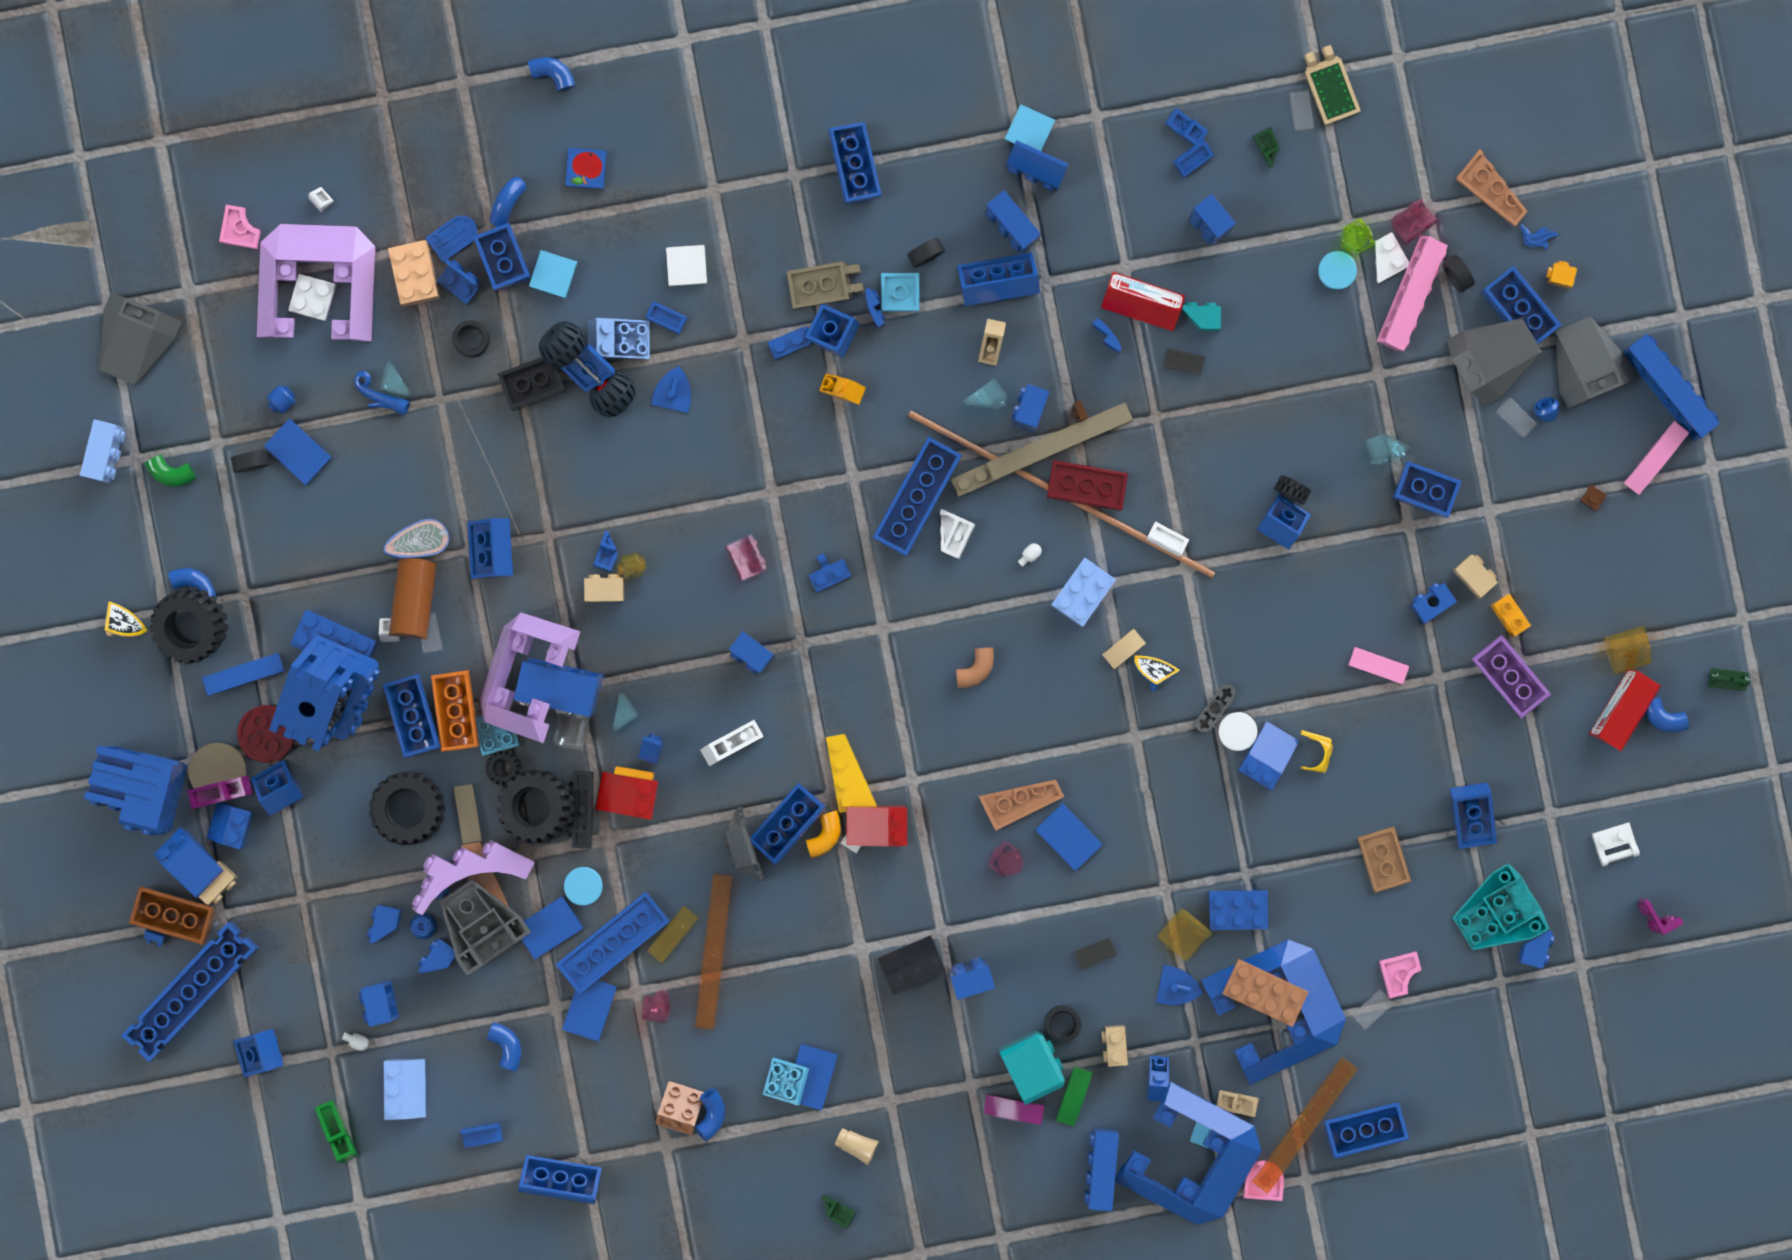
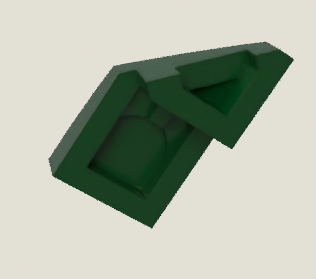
[1252,127,1280,168]
[822,1195,857,1229]

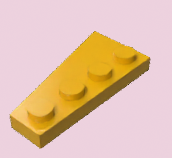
[826,734,877,813]

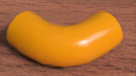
[806,811,841,859]

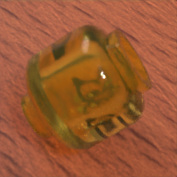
[617,552,647,579]

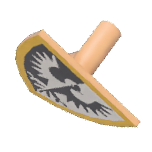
[104,601,148,637]

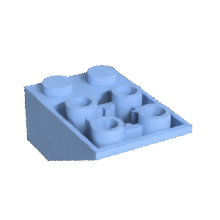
[588,318,650,359]

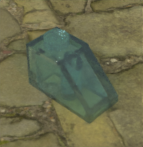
[963,378,1008,410]

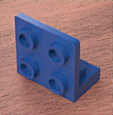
[437,259,481,305]

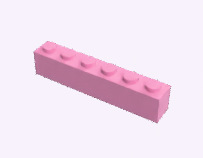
[1377,236,1448,351]

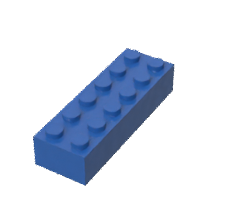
[1622,334,1720,441]
[873,436,962,557]
[949,957,995,1000]

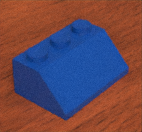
[1005,140,1069,191]
[467,518,513,579]

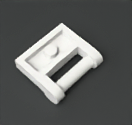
[1592,822,1640,867]

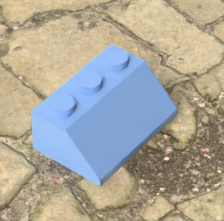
[384,1059,426,1120]

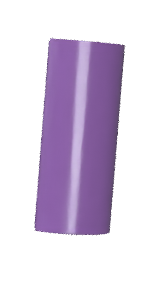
[1472,635,1551,719]

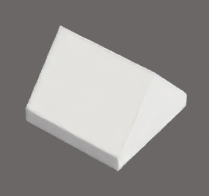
[308,187,334,212]

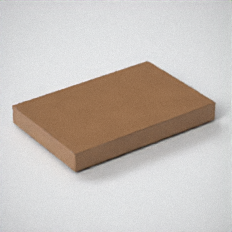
[1357,826,1411,893]

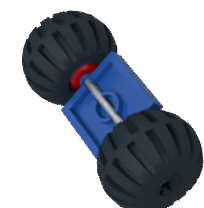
[538,321,636,417]

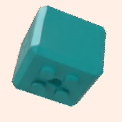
[998,1031,1065,1105]

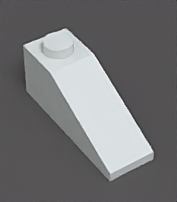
[700,720,763,766]

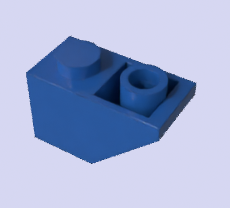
[638,734,664,764]
[367,904,402,944]
[1517,930,1554,969]
[418,938,455,973]
[1147,1056,1169,1101]

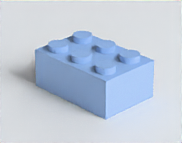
[80,419,126,484]
[1051,558,1116,627]

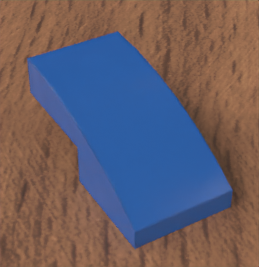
[1164,108,1208,145]
[1092,318,1122,354]

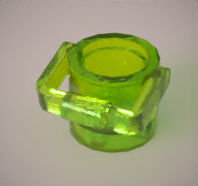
[1340,219,1375,255]

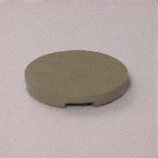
[188,743,247,789]

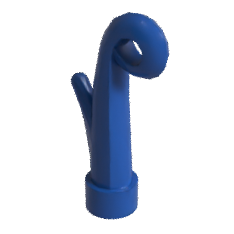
[354,371,410,415]

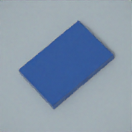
[264,418,332,486]
[1035,803,1103,871]
[522,896,584,959]
[562,980,617,1042]
[795,1044,838,1110]

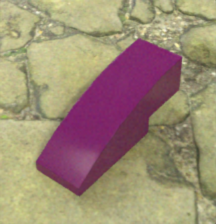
[187,775,253,809]
[983,1094,1044,1125]

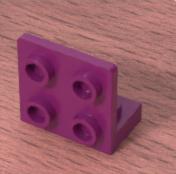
[1637,898,1684,935]

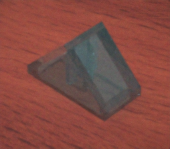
[380,361,412,397]
[613,693,640,731]

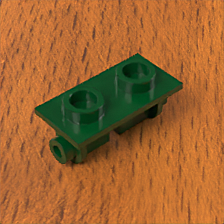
[1708,668,1750,691]

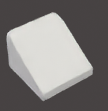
[379,618,400,642]

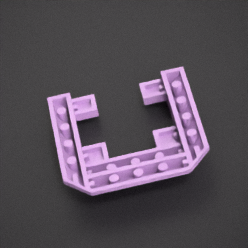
[257,224,376,342]
[479,612,580,743]

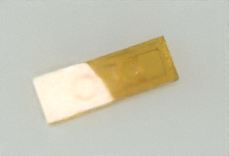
[647,906,698,963]

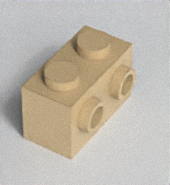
[1101,1025,1128,1067]

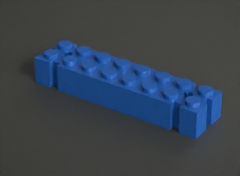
[121,921,259,1062]

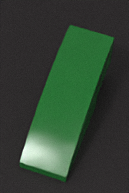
[1056,1066,1092,1126]
[315,1100,358,1164]

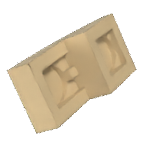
[1102,629,1146,669]
[1217,1090,1259,1117]

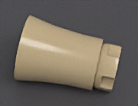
[835,1128,879,1166]

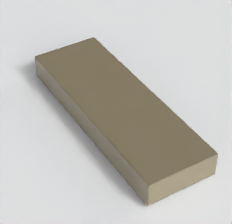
[453,784,483,844]

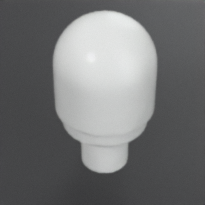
[1017,543,1042,567]
[342,1032,369,1051]

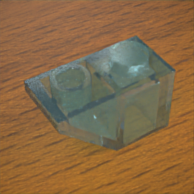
[1364,434,1410,465]

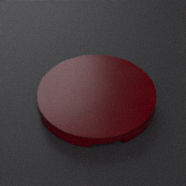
[237,705,295,763]

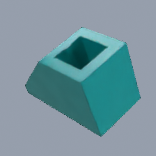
[1181,302,1221,331]

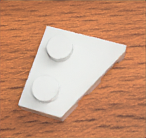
[1374,232,1409,284]
[940,509,975,559]

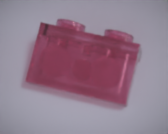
[1391,199,1437,244]
[725,535,766,581]

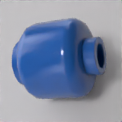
[267,385,296,414]

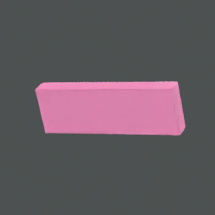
[1348,647,1409,684]

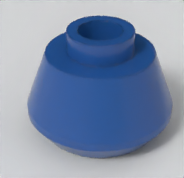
[1533,397,1559,422]
[410,913,436,939]

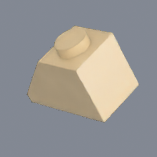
[978,319,1006,366]

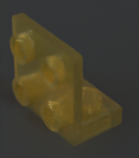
[1157,907,1212,961]

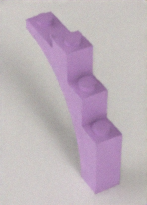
[412,840,535,915]

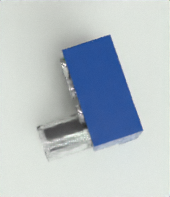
[514,658,604,750]

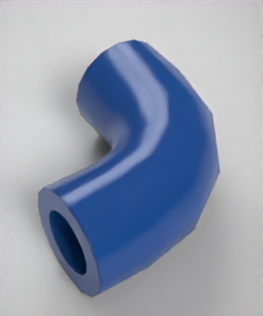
[528,57,576,92]
[490,177,526,227]
[168,568,217,598]
[1645,697,1689,733]
[487,1022,522,1071]
[694,1088,725,1142]

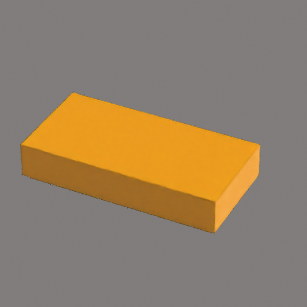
[614,766,654,780]

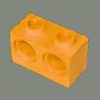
[1490,594,1531,637]

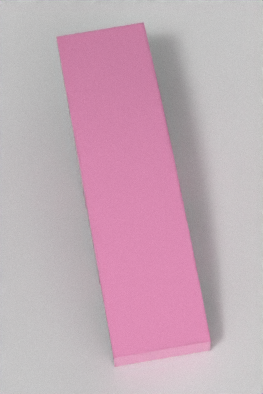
[1624,420,1689,495]

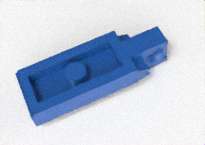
[768,326,812,360]

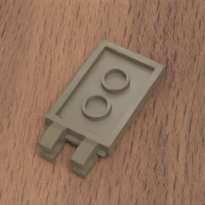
[787,261,864,310]

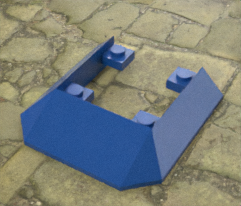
[1201,940,1346,1085]
[1115,1082,1261,1225]

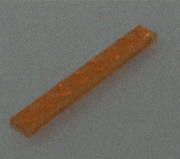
[695,874,732,1029]
[1251,1057,1358,1194]

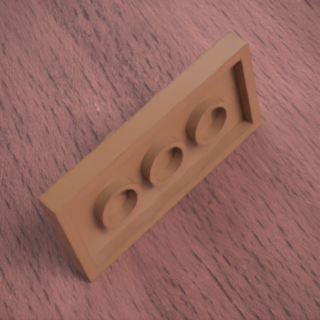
[1222,959,1309,1027]

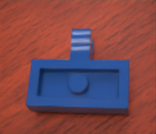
[809,553,851,592]

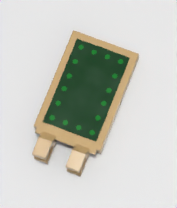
[1304,45,1361,126]

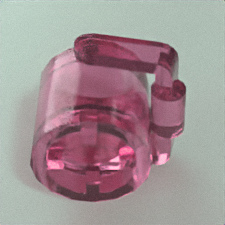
[988,841,1023,877]
[642,989,671,1023]

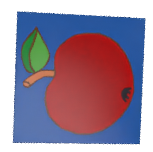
[565,148,607,189]

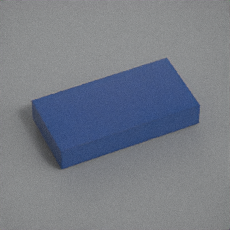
[1172,139,1215,178]
[645,301,688,335]

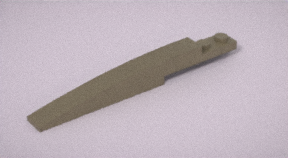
[951,403,1133,497]

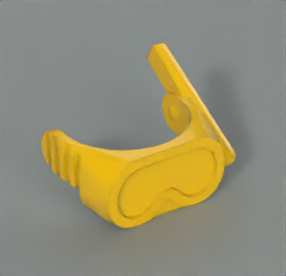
[1300,730,1333,773]

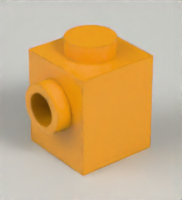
[1546,261,1577,289]

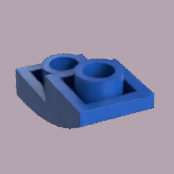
[866,287,886,329]

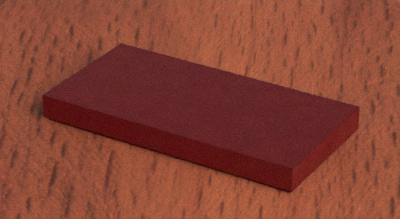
[1046,460,1128,511]

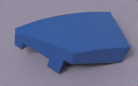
[593,531,618,573]

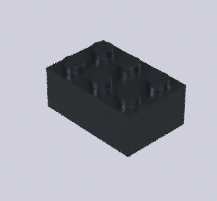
[497,357,567,411]

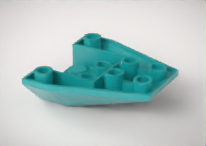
[1452,863,1549,950]

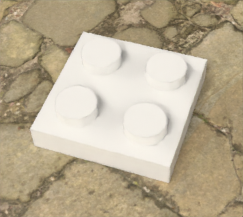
[288,274,336,321]

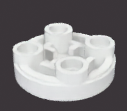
[1218,712,1257,751]

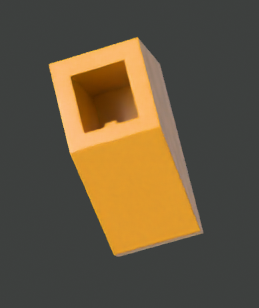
[819,373,866,405]

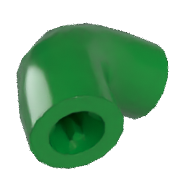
[145,455,197,487]

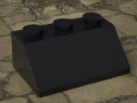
[878,935,946,995]

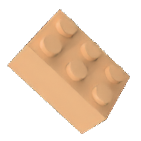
[388,240,441,307]

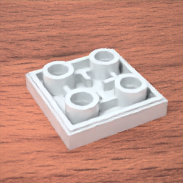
[666,245,707,287]

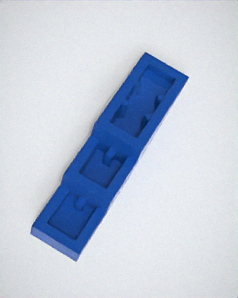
[201,653,284,696]

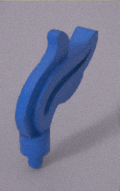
[1520,224,1558,249]

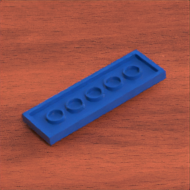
[555,892,670,995]

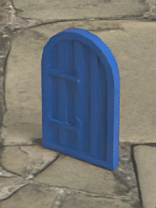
[425,216,477,263]

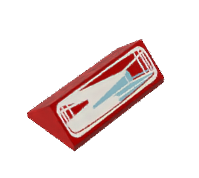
[1101,272,1185,332]
[1589,669,1661,751]

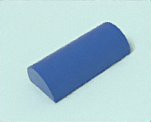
[827,122,882,205]
[382,674,441,758]
[750,783,827,866]
[1324,1102,1409,1159]
[518,1155,602,1205]

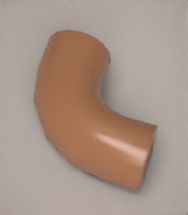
[956,648,994,688]

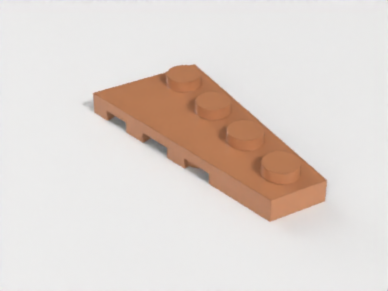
[1455,149,1528,227]
[978,780,1064,831]
[461,842,511,909]

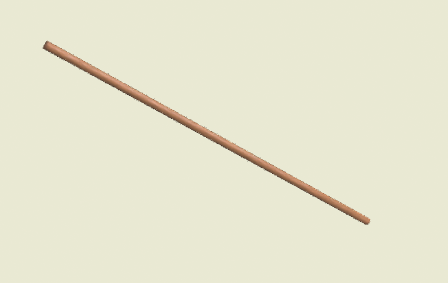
[908,411,1215,578]

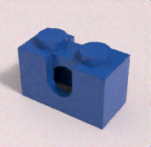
[1410,583,1457,624]

